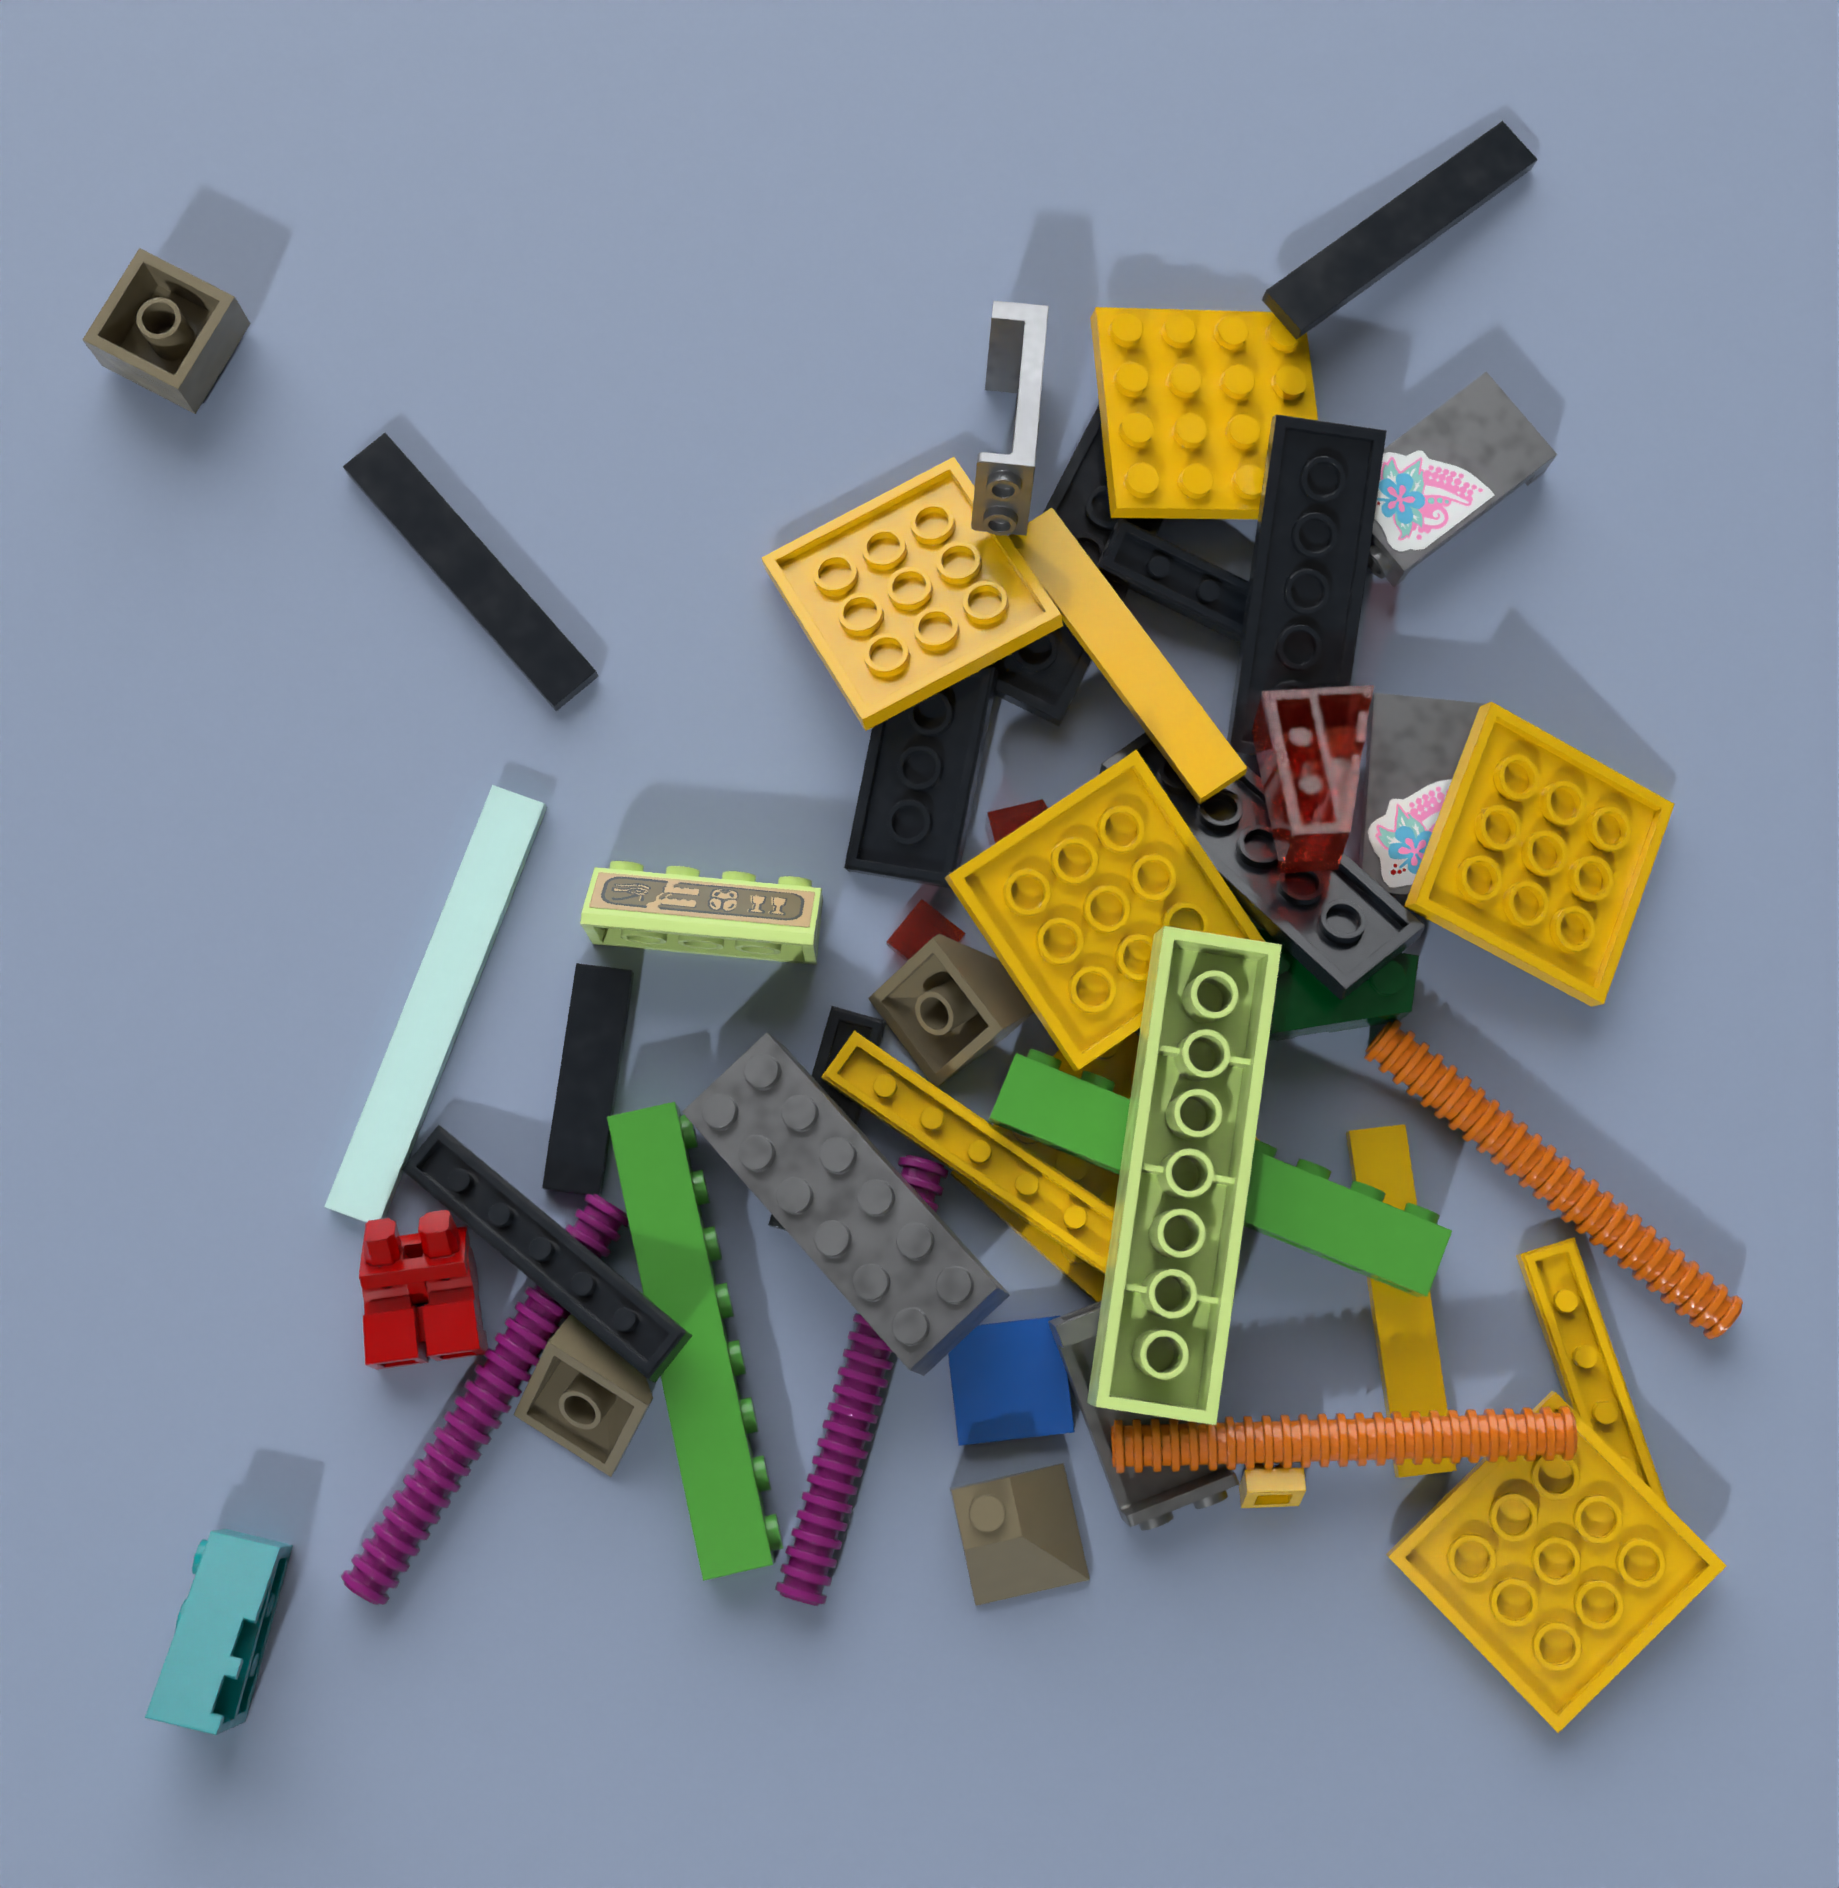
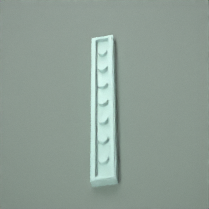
[324,785,547,1223]

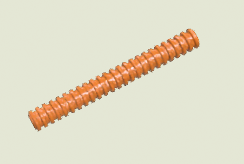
[1364,1019,1743,1339]
[1111,1406,1577,1473]

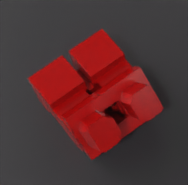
[359,1210,488,1370]

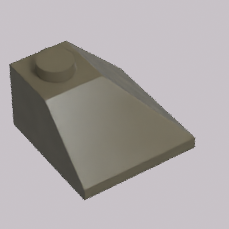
[868,934,1034,1087]
[513,1314,653,1477]
[950,1463,1090,1606]

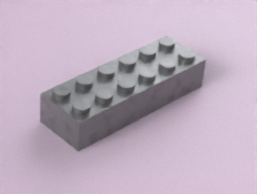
[682,1032,1010,1376]

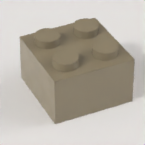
[82,248,251,414]

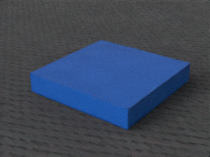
[948,1315,1075,1446]

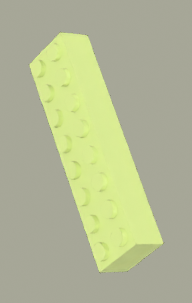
[1087,926,1282,1425]

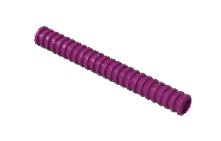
[775,1155,948,1606]
[341,1193,629,1605]

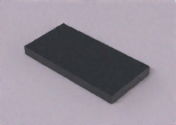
[844,666,999,889]

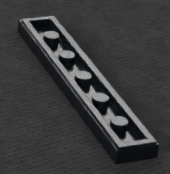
[1262,121,1538,340]
[343,433,599,711]
[402,1125,693,1383]

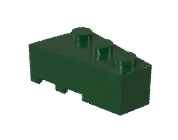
[1257,929,1419,1041]

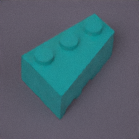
[145,1529,293,1735]

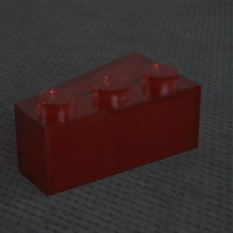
[1252,685,1374,873]

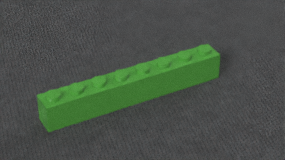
[988,1049,1452,1297]
[607,1102,784,1581]

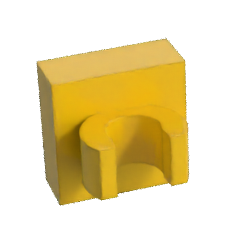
[1239,1463,1306,1508]

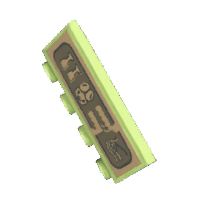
[580,861,823,965]

